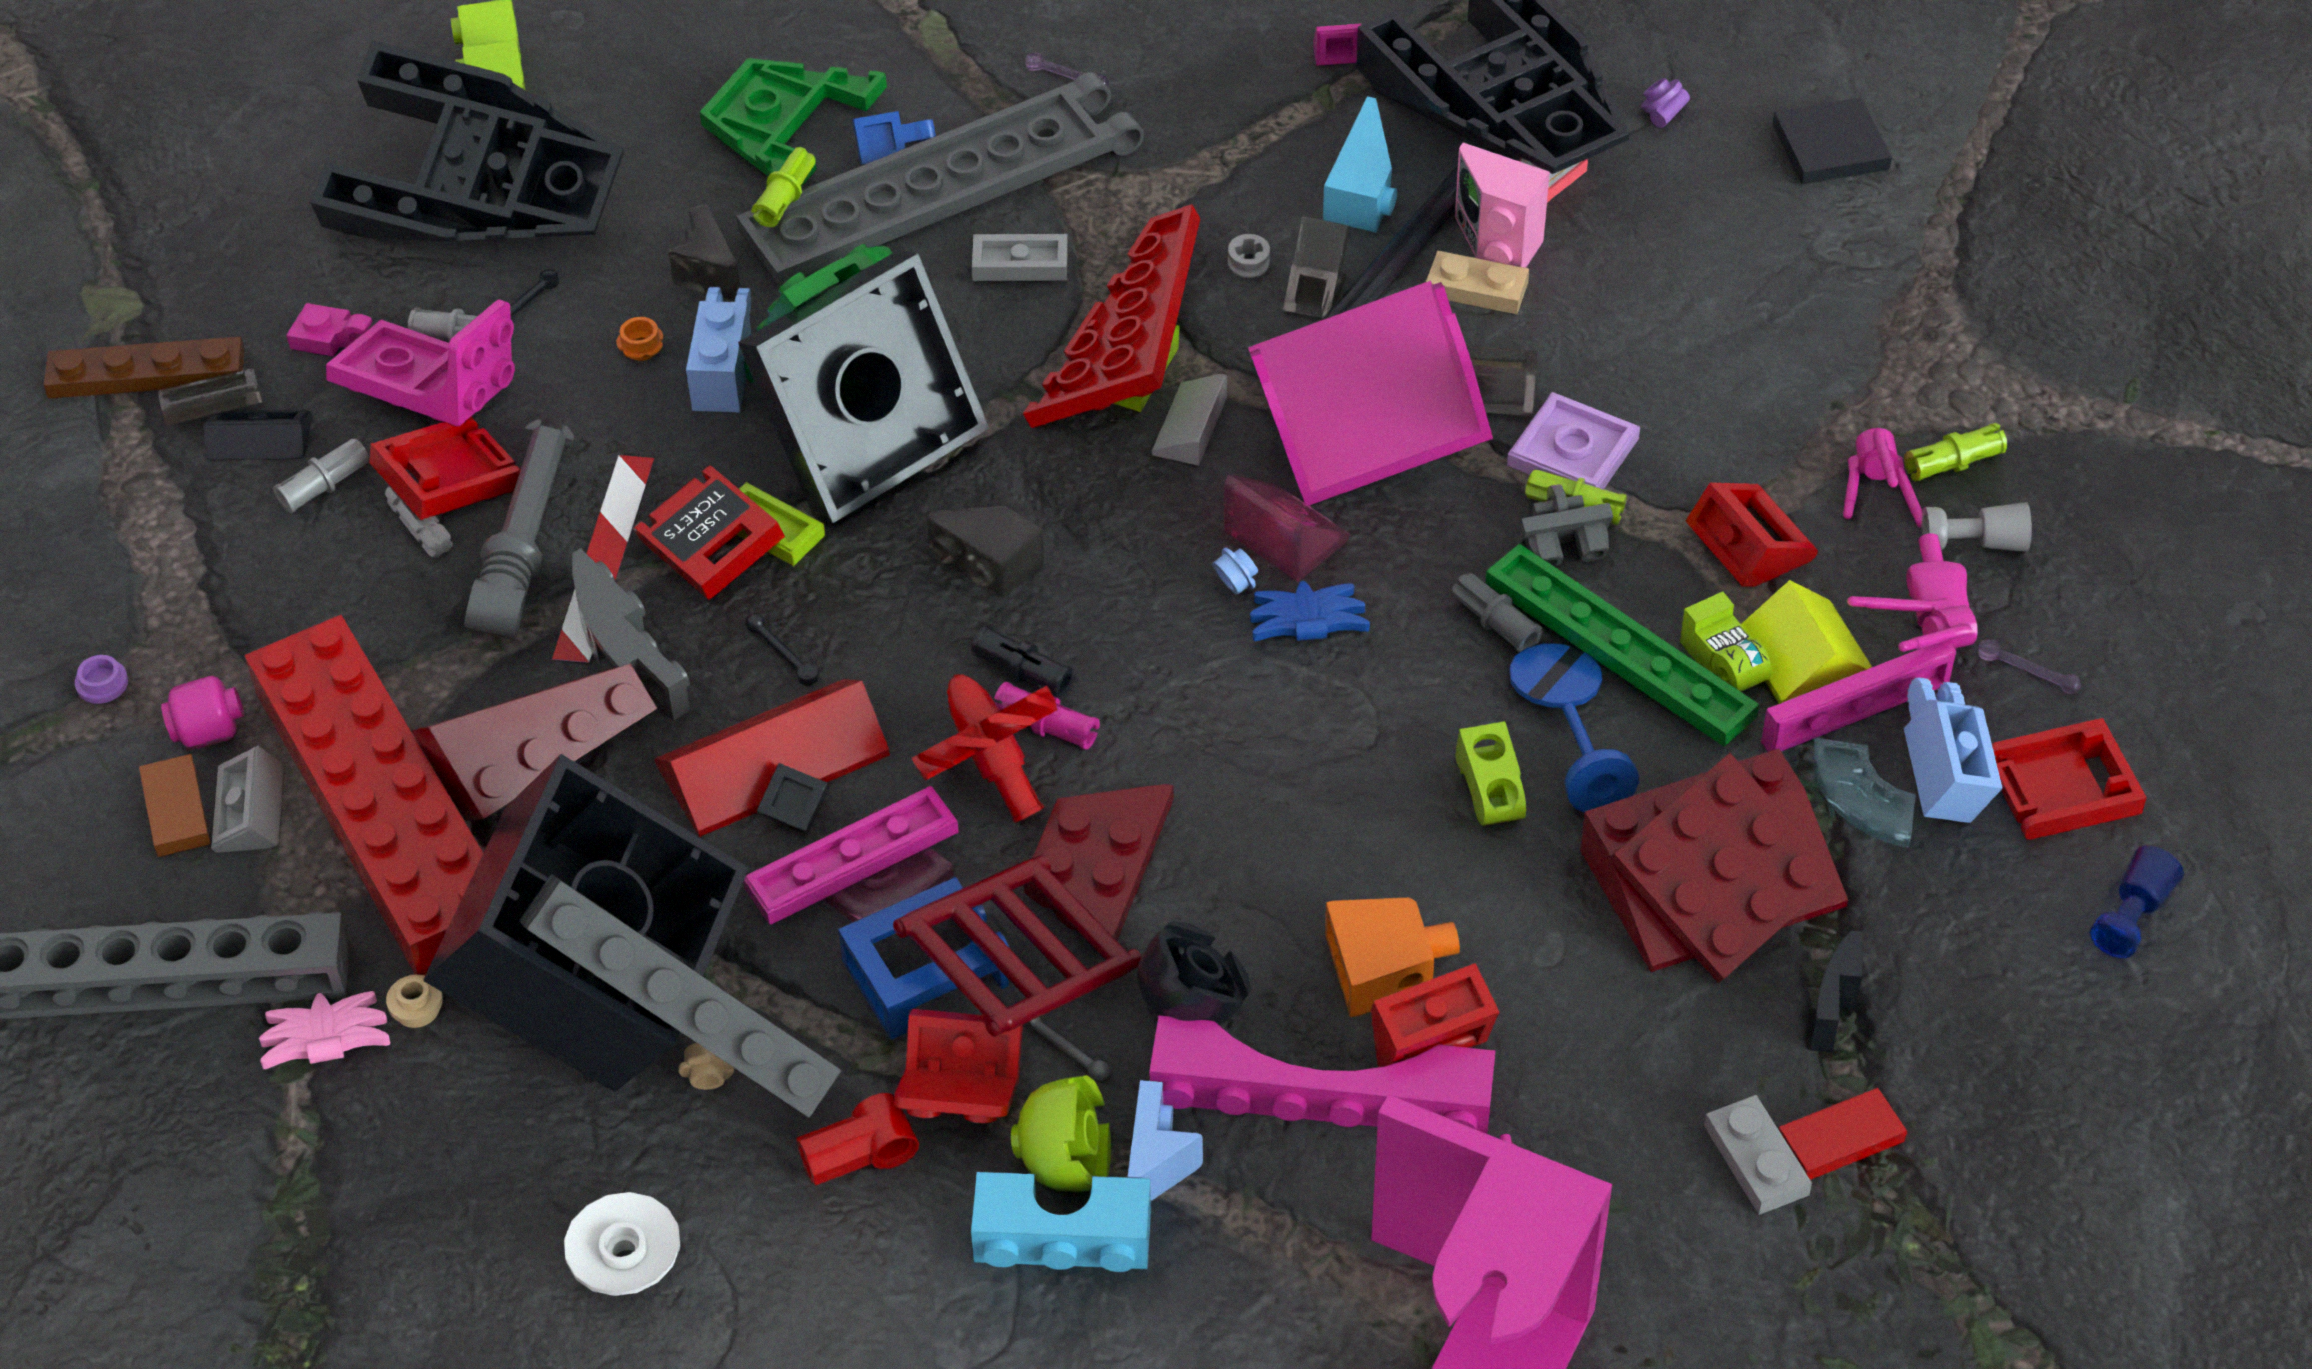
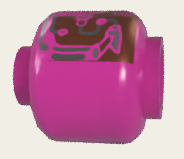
[161,675,245,750]

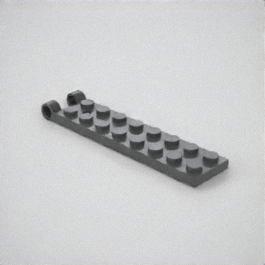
[736,73,1145,286]

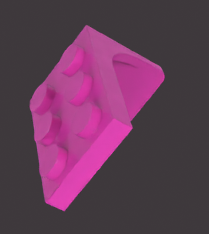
[326,299,515,427]

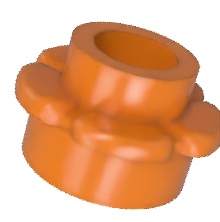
[616,317,664,361]

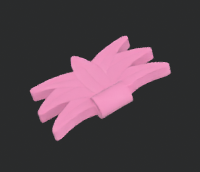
[259,991,391,1069]

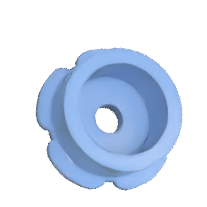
[1212,548,1258,595]

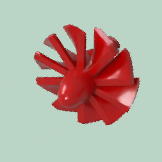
[912,674,1058,824]

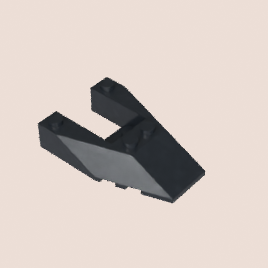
[1356,0,1630,174]
[310,40,624,241]

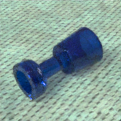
[2089,845,2184,959]

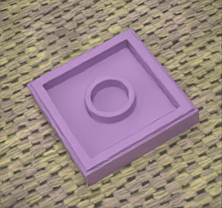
[1507,392,1640,489]

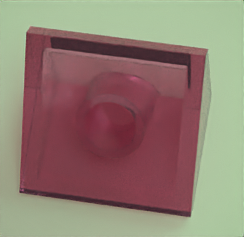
[1224,474,1351,582]

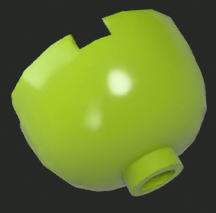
[1011,1075,1111,1192]

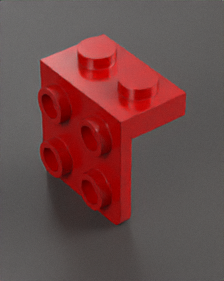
[894,1009,1023,1123]

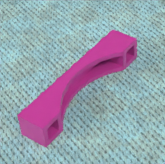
[1149,1015,1495,1134]

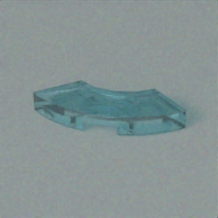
[1812,737,1916,847]

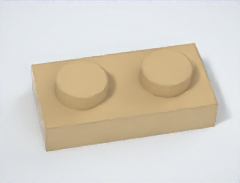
[1426,251,1529,314]

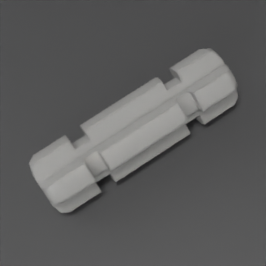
[385,486,453,558]

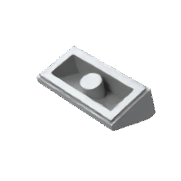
[1152,374,1227,466]
[211,746,284,853]

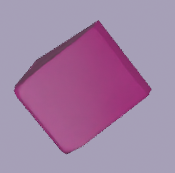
[1313,23,1361,66]

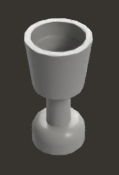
[1921,502,2032,552]

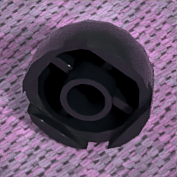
[1137,921,1251,1025]

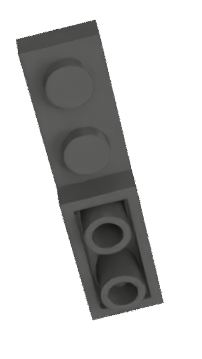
[572,548,690,721]

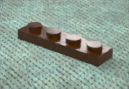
[44,336,245,399]

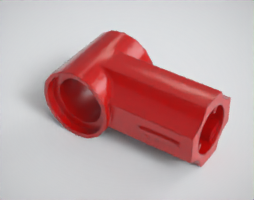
[796,1093,919,1186]

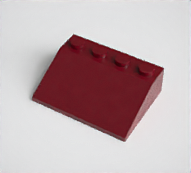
[1580,748,1848,973]

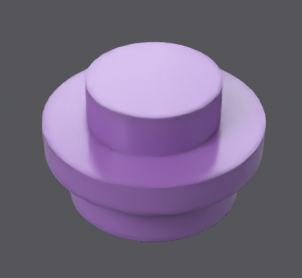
[75,655,128,704]

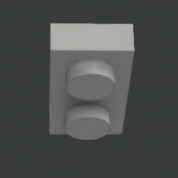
[972,234,1068,281]
[1704,1095,1812,1215]

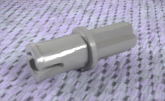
[408,307,477,342]
[273,439,369,514]

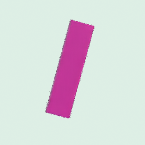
[1761,641,1956,752]
[743,786,959,925]

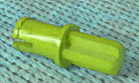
[751,147,815,227]
[1525,470,1627,526]

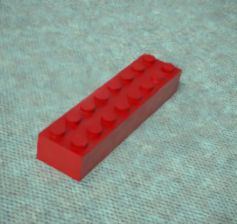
[244,615,483,975]

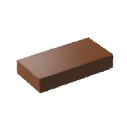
[139,754,211,857]

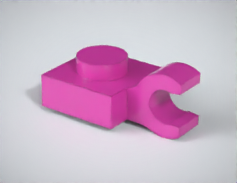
[286,303,373,357]

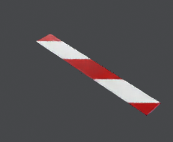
[552,455,654,663]

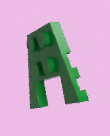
[700,58,887,188]

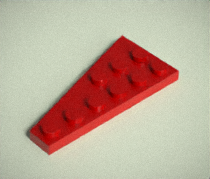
[1023,204,1200,428]

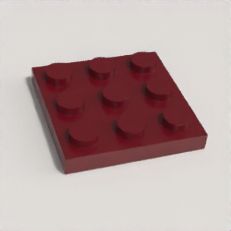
[1609,753,1839,983]

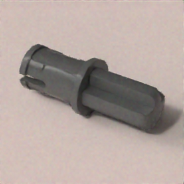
[1451,573,1543,653]

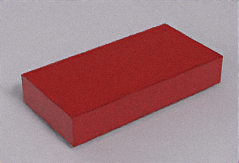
[1778,1088,1907,1180]

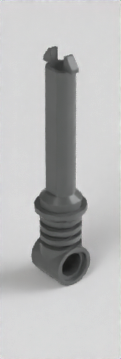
[464,419,574,639]

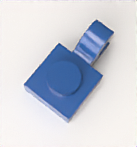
[852,111,936,166]

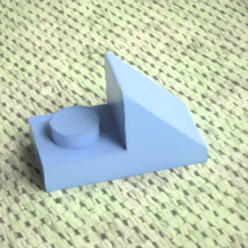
[1128,1080,1203,1201]

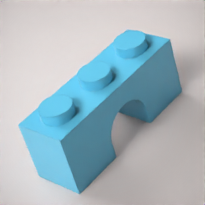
[971,1172,1151,1272]

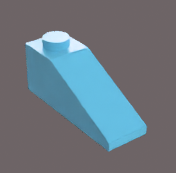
[1323,96,1397,233]

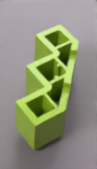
[451,0,526,91]

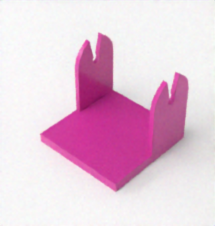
[1248,280,1493,507]
[1371,1094,1612,1369]

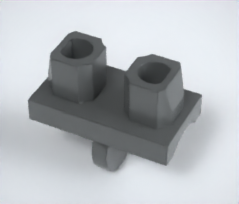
[1514,484,1613,567]

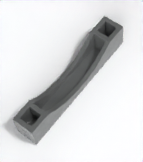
[519,874,842,1118]

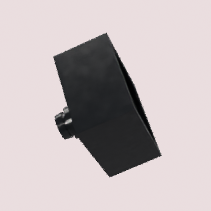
[423,754,749,1092]

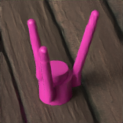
[1843,428,1922,528]
[1847,596,1978,652]

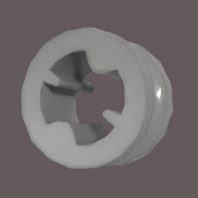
[1228,234,1270,278]

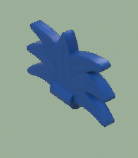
[1250,581,1370,641]

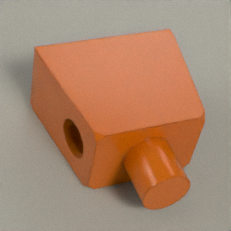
[1325,897,1460,1017]

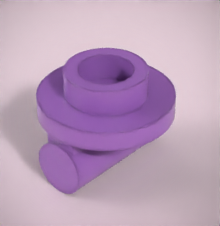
[1641,78,1690,128]

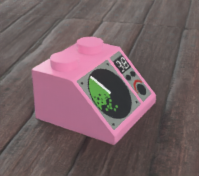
[1455,143,1550,268]

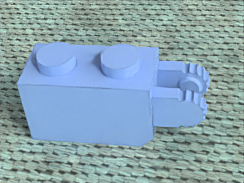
[686,287,751,413]
[1904,677,2002,823]

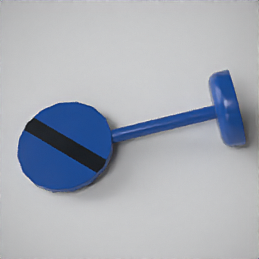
[1509,644,1639,813]

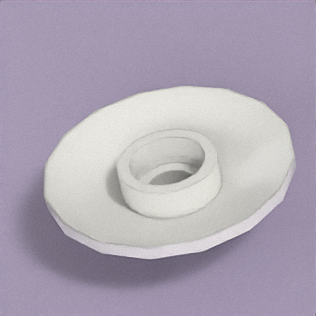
[564,1192,680,1296]

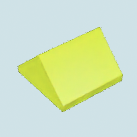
[1741,580,1872,704]

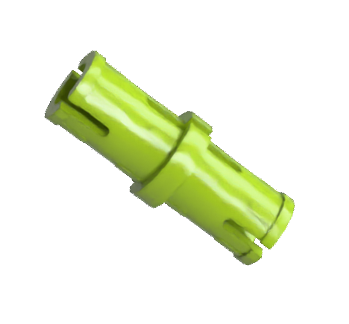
[1904,423,2007,482]

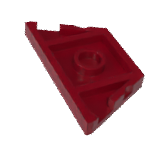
[1024,784,1174,941]

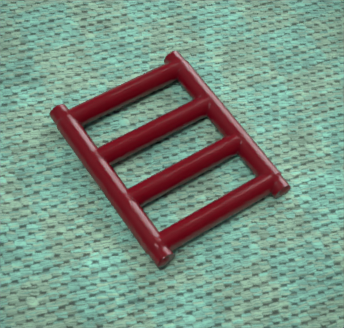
[893,855,1142,1037]

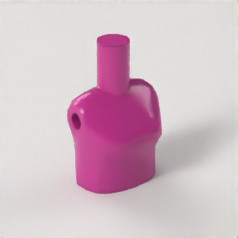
[1906,533,1970,627]

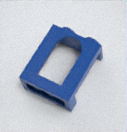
[838,877,1009,1040]

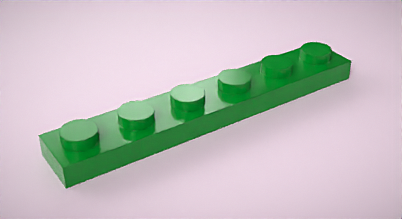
[1485,543,1759,747]

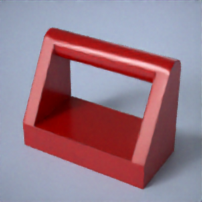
[1685,482,1818,587]
[1371,963,1499,1067]

